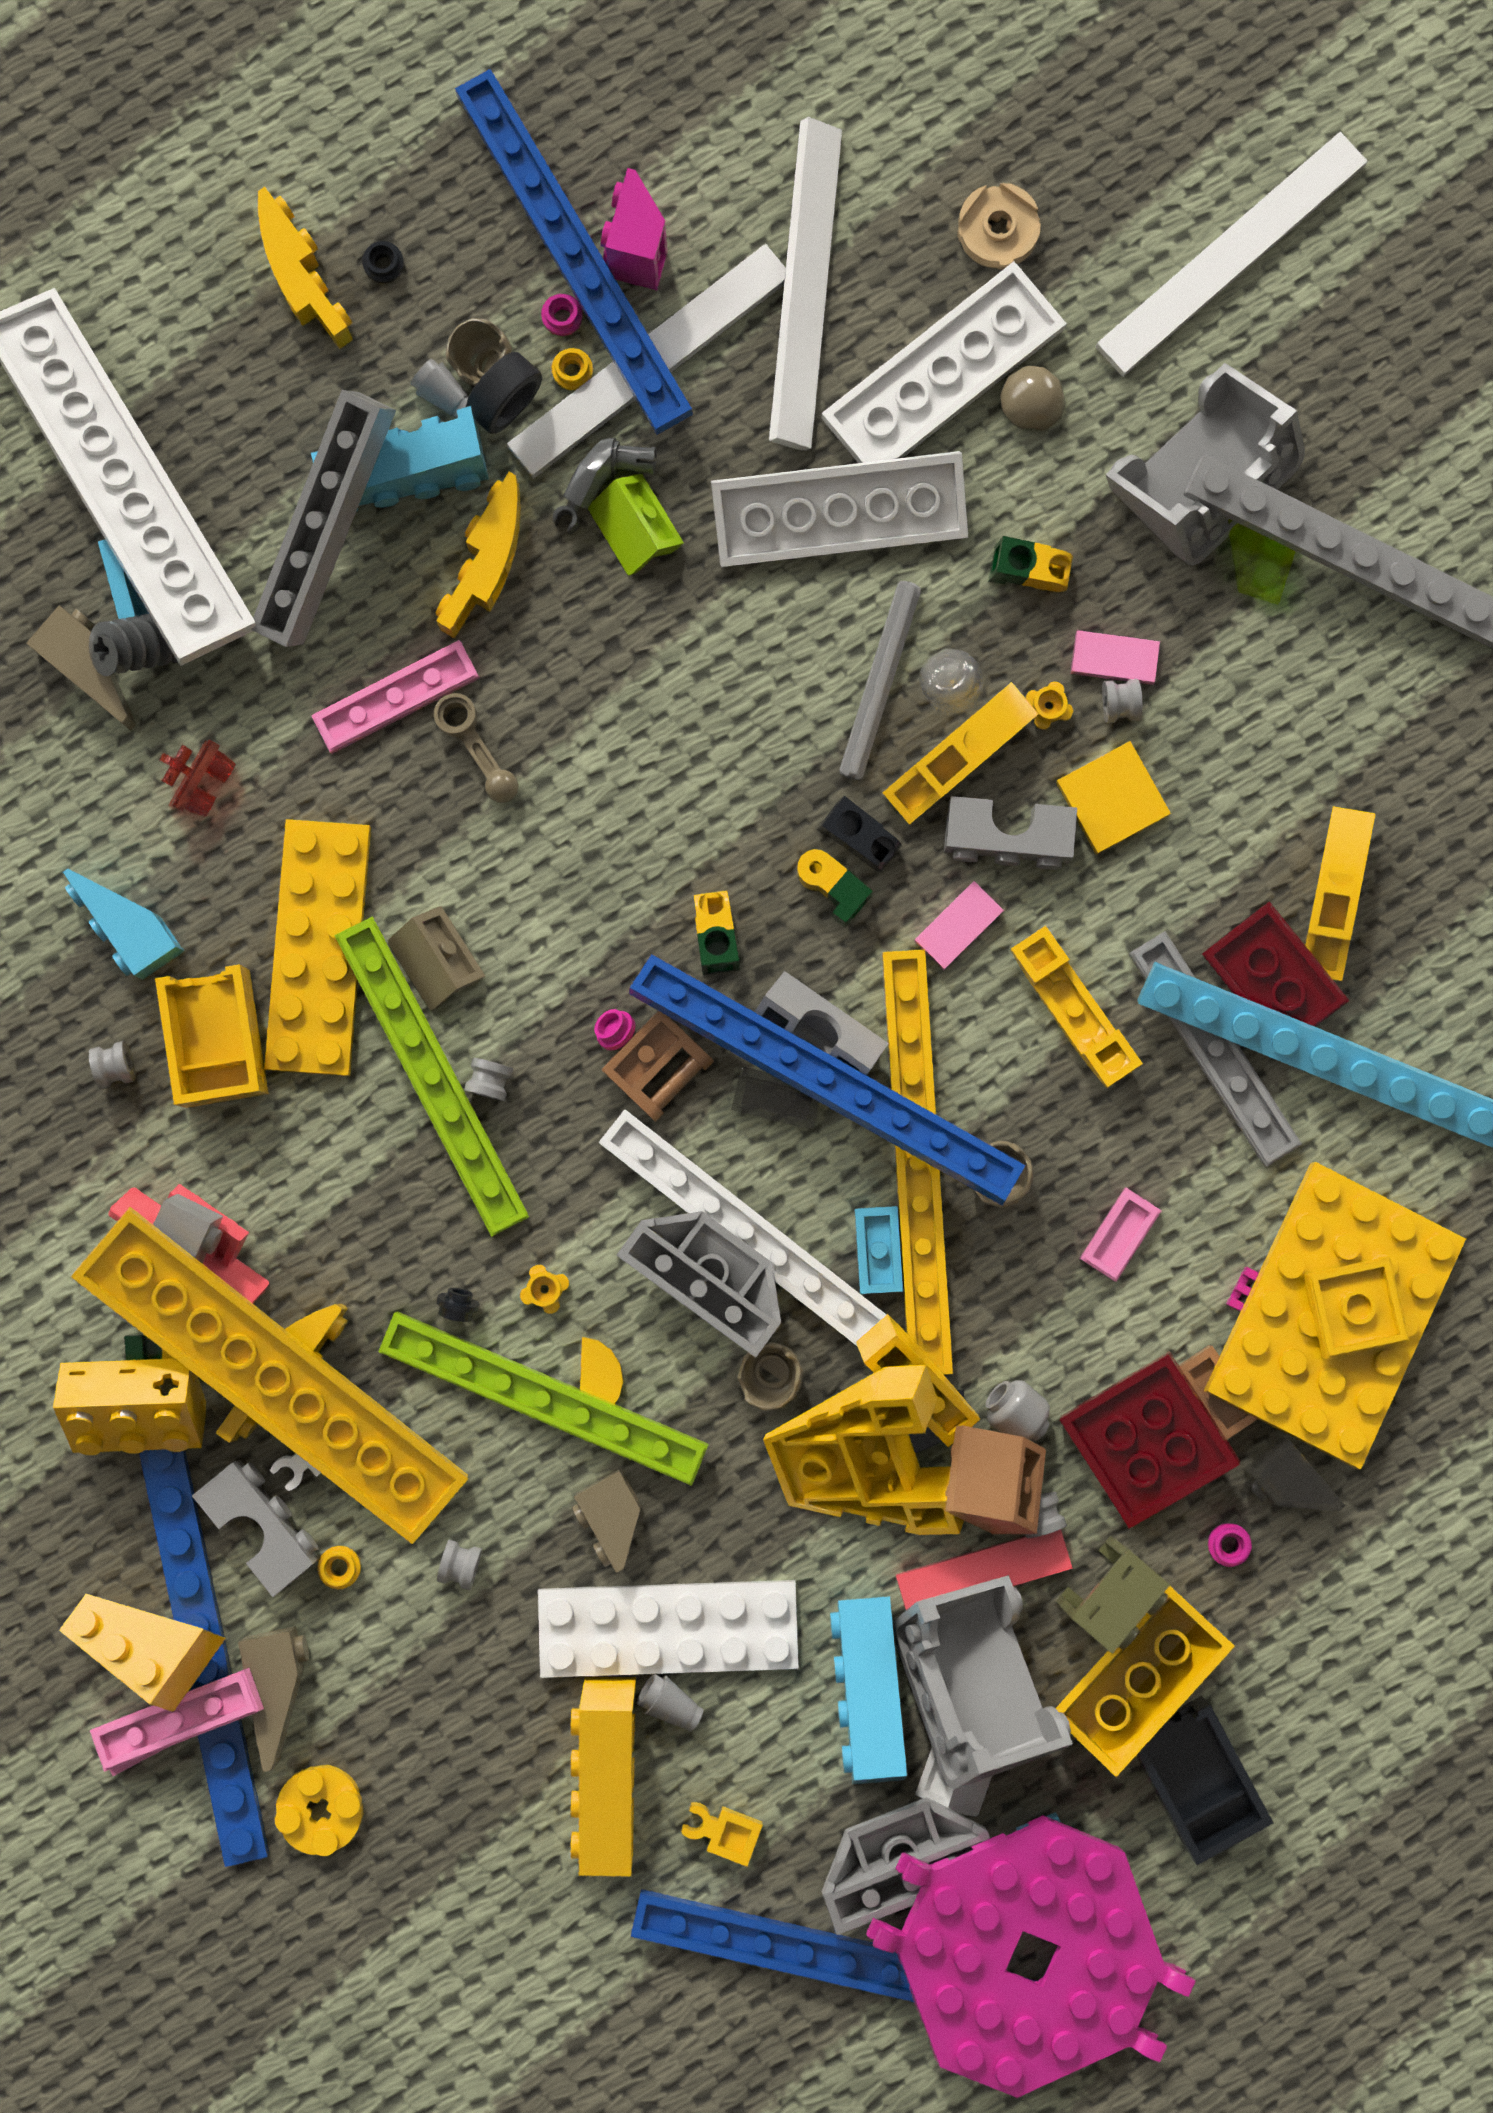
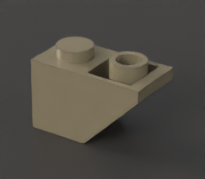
[572,1468,642,1573]

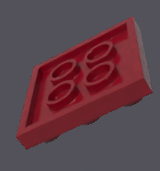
[1059,1351,1240,1529]

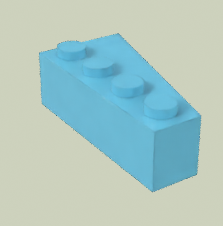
[830,1596,907,1784]

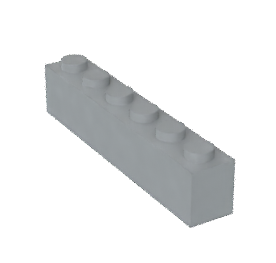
[251,390,396,647]

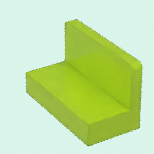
[588,474,684,575]

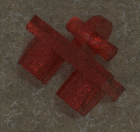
[159,739,236,817]

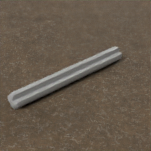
[839,581,921,780]

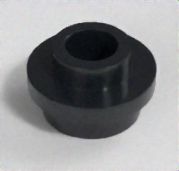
[362,241,404,283]
[436,1288,480,1322]

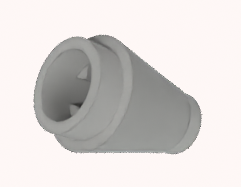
[410,358,468,419]
[637,1674,704,1732]

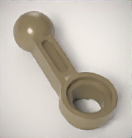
[434,693,519,803]

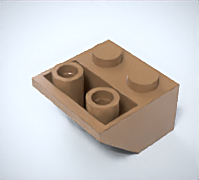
[945,1426,1046,1534]

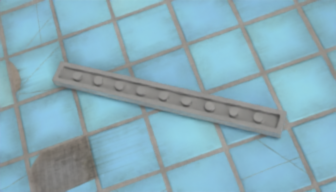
[1183,454,1493,648]

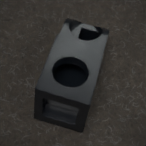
[817,796,902,872]

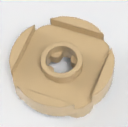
[958,183,1040,270]

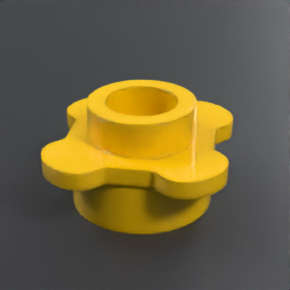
[1025,682,1073,730]
[520,1265,569,1314]

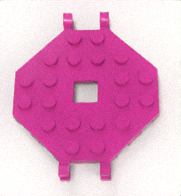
[866,1815,1196,2098]

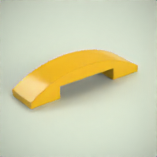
[1010,926,1143,1088]

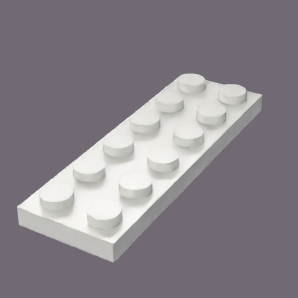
[821,261,1067,463]
[711,451,968,567]
[538,1580,798,1678]

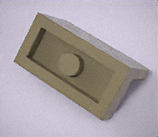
[388,906,485,1010]

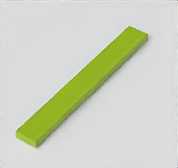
[334,916,529,1237]
[378,1312,709,1486]

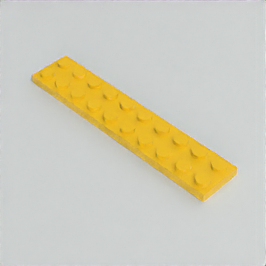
[71,1207,468,1544]

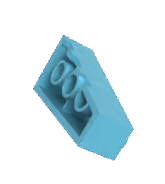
[311,406,489,512]

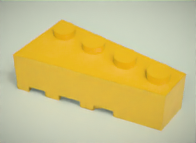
[571,1677,636,1876]

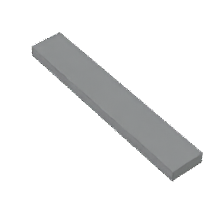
[1128,931,1302,1167]

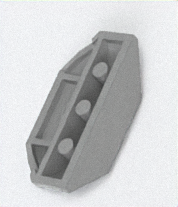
[616,1211,781,1358]
[822,1797,990,1935]

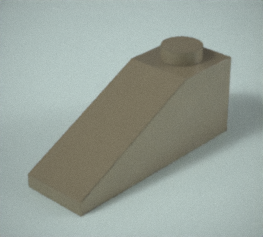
[26,605,136,731]
[238,1626,309,1772]

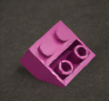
[600,168,668,290]

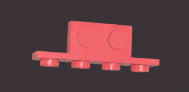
[108,1184,269,1304]

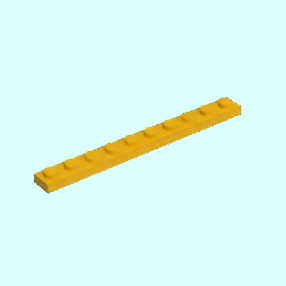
[882,950,953,1374]

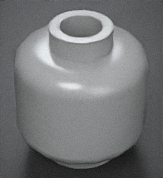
[986,1380,1050,1441]

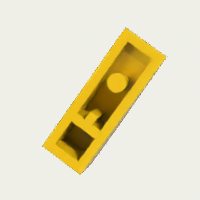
[856,1314,981,1447]

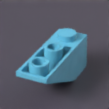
[63,869,184,980]

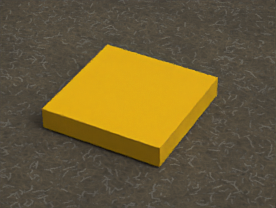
[1056,741,1171,855]
[1303,1257,1410,1359]

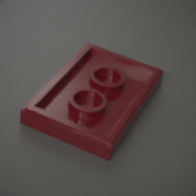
[1202,901,1349,1027]

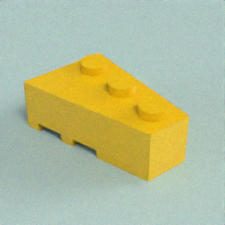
[59,1594,226,1712]

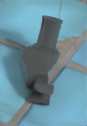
[553,438,657,535]

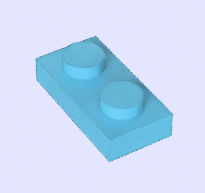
[854,1206,903,1294]

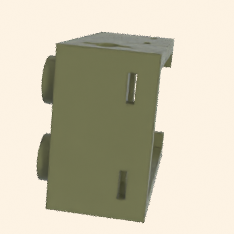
[1056,1536,1170,1654]

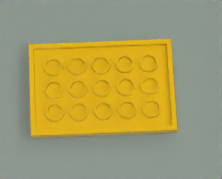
[1204,1162,1466,1469]

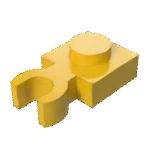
[681,1802,763,1867]

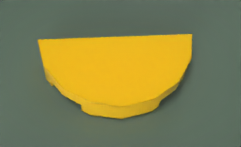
[580,1337,624,1404]

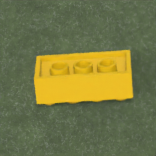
[1056,1586,1235,1777]

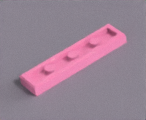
[311,640,480,754]
[90,1668,264,1772]

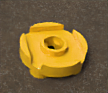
[275,1765,363,1856]

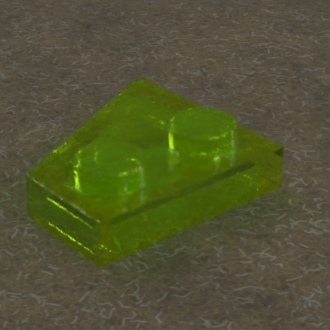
[1228,519,1296,605]

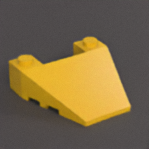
[763,1365,964,1535]

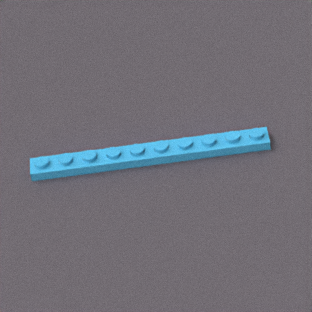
[1137,962,1493,1148]

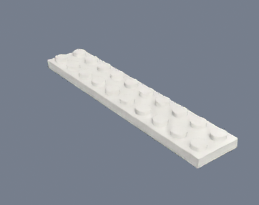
[0,288,256,666]

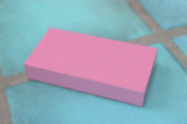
[1071,630,1160,685]
[914,881,1004,971]
[1079,1188,1162,1282]

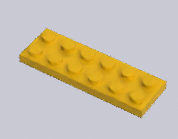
[264,819,371,1076]

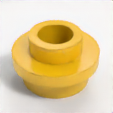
[552,348,593,390]
[317,1545,361,1589]

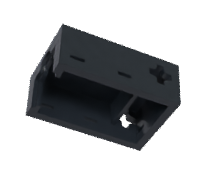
[1136,1696,1274,1865]

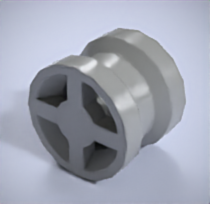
[1102,679,1142,723]
[89,1041,136,1089]
[464,1058,514,1101]
[1025,1492,1067,1538]
[437,1539,482,1590]

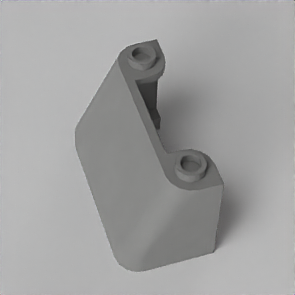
[1106,363,1305,566]
[893,1575,1072,1789]

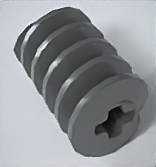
[89,614,178,676]

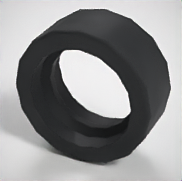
[466,352,542,434]

